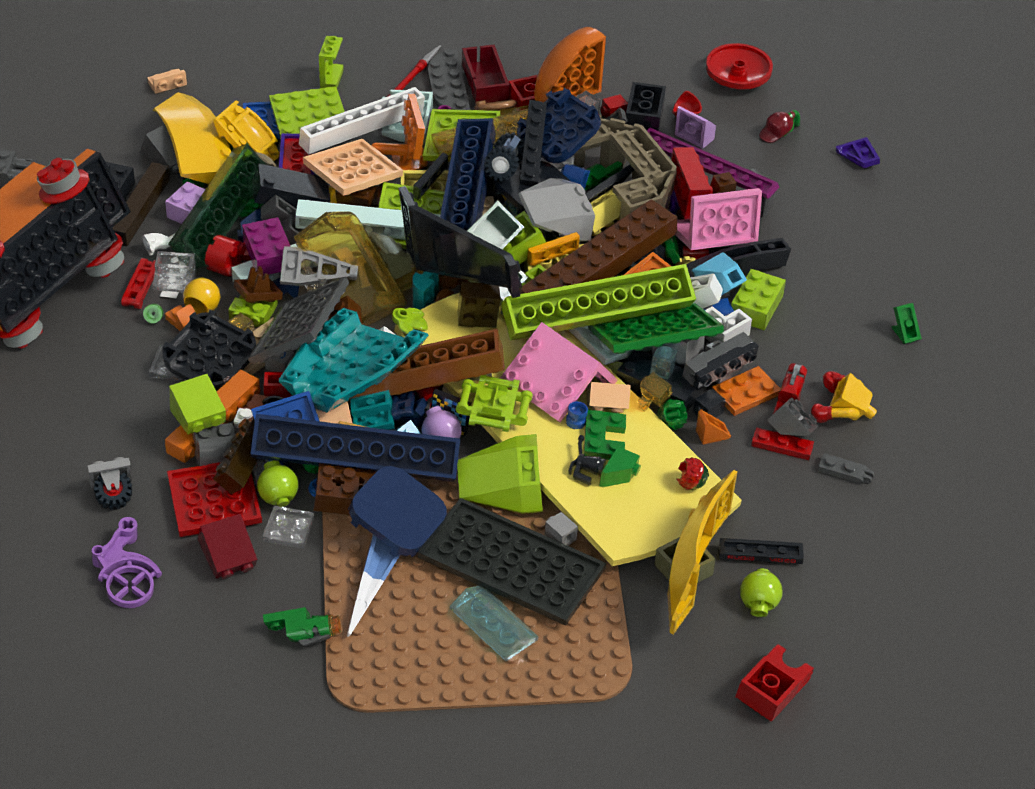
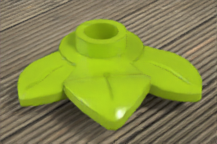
[392,308,428,334]

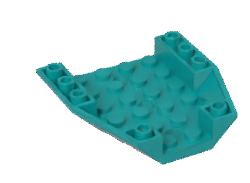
[279,308,429,413]

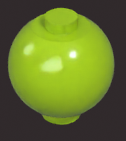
[257,460,298,507]
[740,568,783,617]

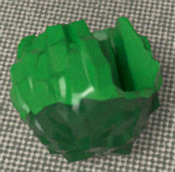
[657,399,687,430]

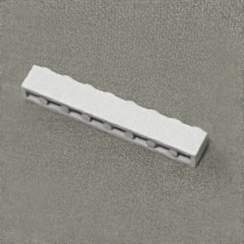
[299,87,425,154]

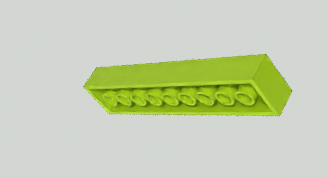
[501,264,696,341]

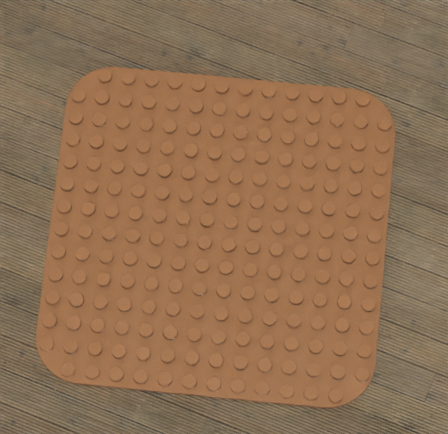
[322,474,632,713]

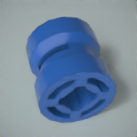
[566,401,588,429]

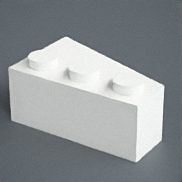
[690,273,723,309]

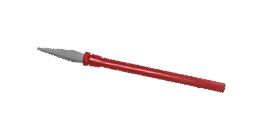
[387,45,441,97]

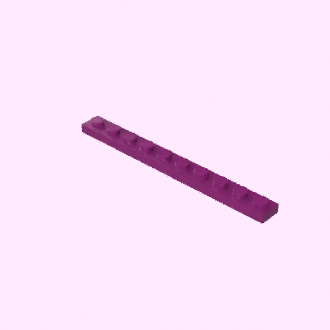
[647,128,779,199]

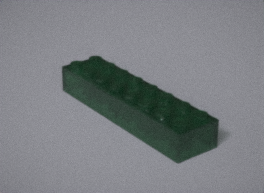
[168,143,266,270]

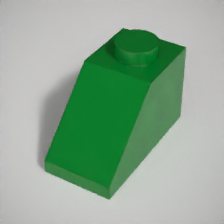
[599,447,641,487]

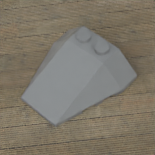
[518,178,595,242]

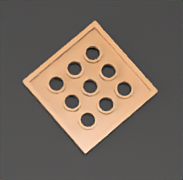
[303,139,403,196]

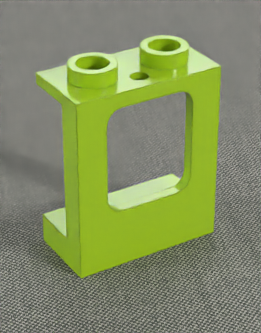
[319,36,344,88]

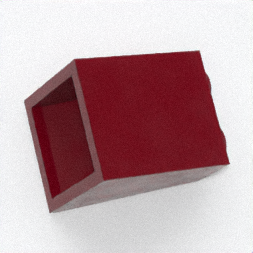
[197,514,258,579]

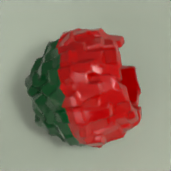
[676,457,709,490]

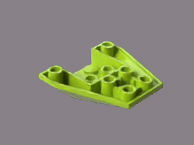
[457,434,543,514]

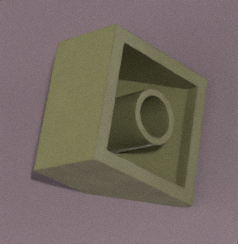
[369,232,412,281]

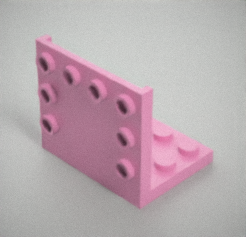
[675,188,762,250]
[500,322,618,422]

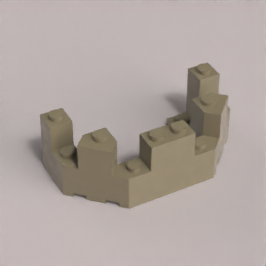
[573,115,677,221]

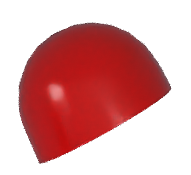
[672,91,702,117]

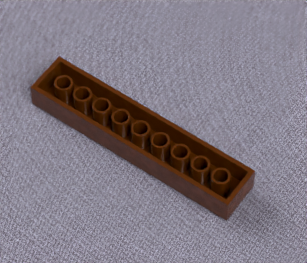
[519,199,677,294]

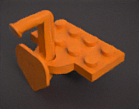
[371,94,428,170]

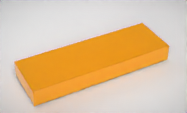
[527,232,580,266]

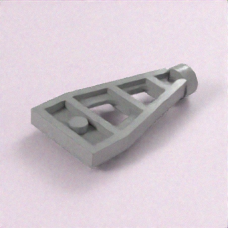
[280,246,358,286]

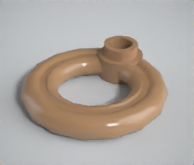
[474,100,517,111]

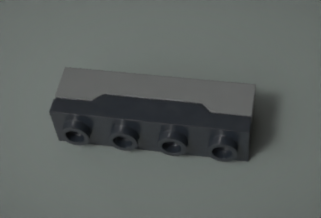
[683,332,759,390]

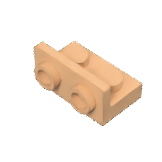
[147,68,187,94]

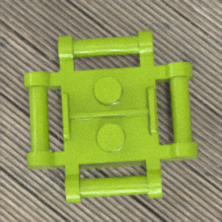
[456,374,533,432]

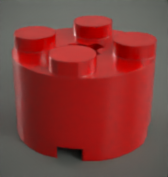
[205,235,246,277]

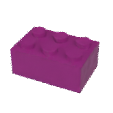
[242,217,291,276]

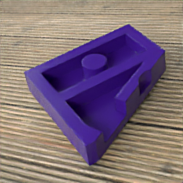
[836,137,880,168]

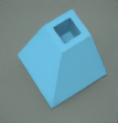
[691,252,747,296]

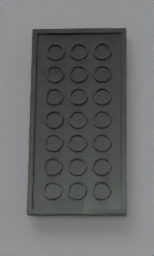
[418,498,606,626]

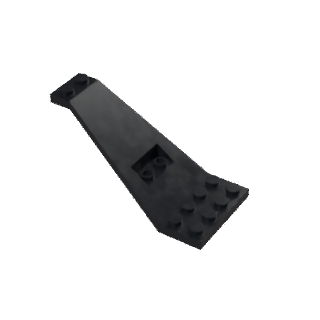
[398,186,522,298]

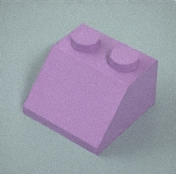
[675,106,716,149]

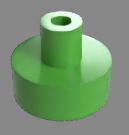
[143,304,163,323]

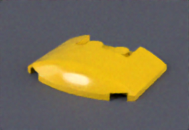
[213,100,280,161]

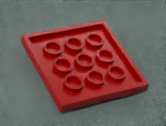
[167,462,262,537]

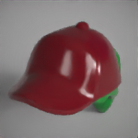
[759,110,800,143]

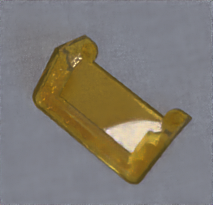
[294,211,407,326]

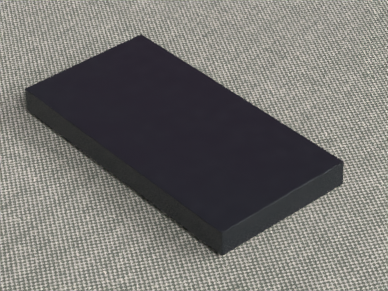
[586,164,635,202]

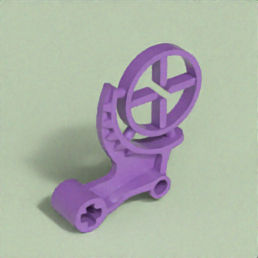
[92,517,162,608]

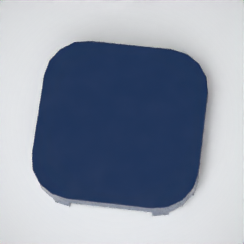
[516,88,601,163]
[348,466,447,557]

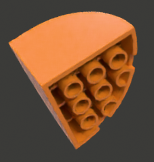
[534,27,606,102]

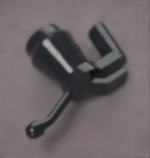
[568,435,606,486]

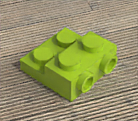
[228,295,278,327]

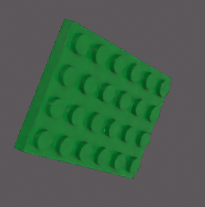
[588,303,724,354]

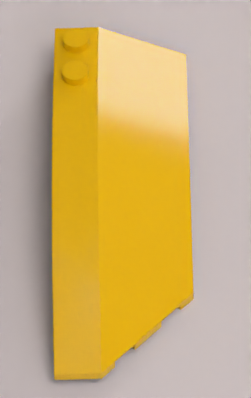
[152,92,237,188]
[668,470,737,635]

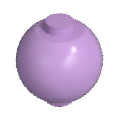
[422,406,462,439]

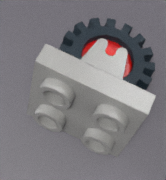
[88,457,132,510]

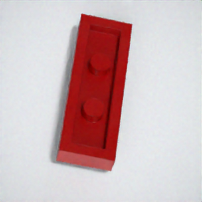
[751,427,814,460]

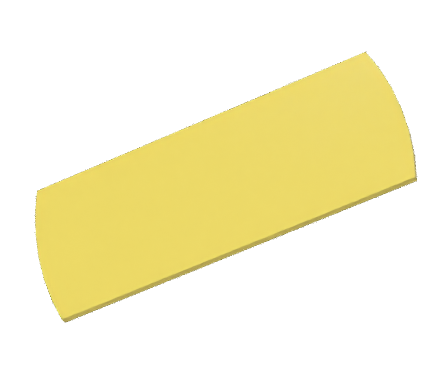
[394,293,742,566]

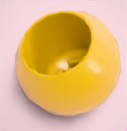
[183,278,221,314]

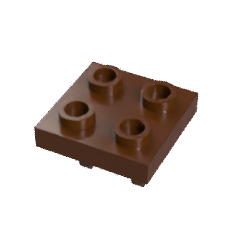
[234,266,283,303]

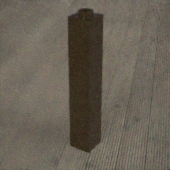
[113,162,170,247]

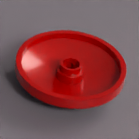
[706,43,773,89]

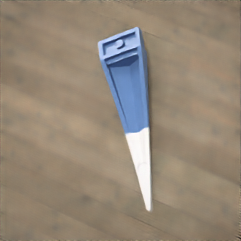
[347,535,400,637]

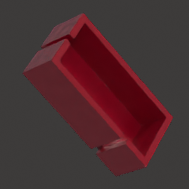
[462,44,510,103]

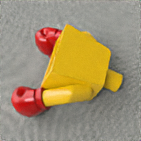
[811,371,877,423]

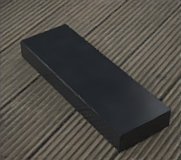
[413,153,448,200]

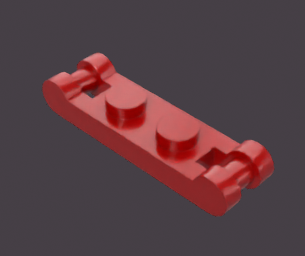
[121,258,161,309]

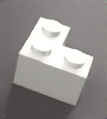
[705,306,752,343]

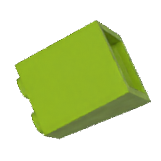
[169,374,226,434]

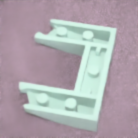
[381,90,433,145]

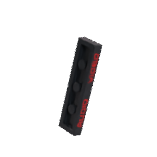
[719,538,804,564]

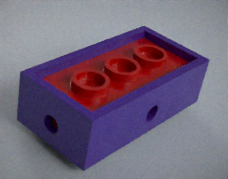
[279,133,317,175]

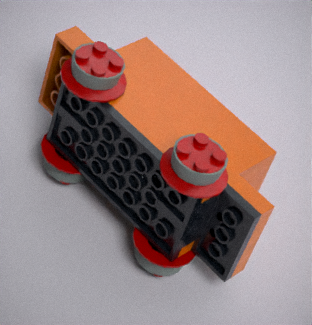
[0,149,131,349]

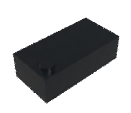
[253,163,331,209]
[617,350,702,412]

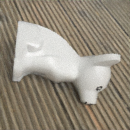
[142,231,182,256]

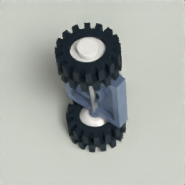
[484,132,524,181]

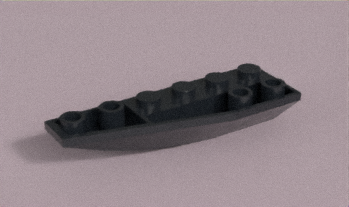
[686,238,791,278]

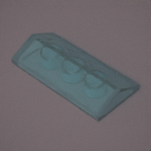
[450,585,539,661]

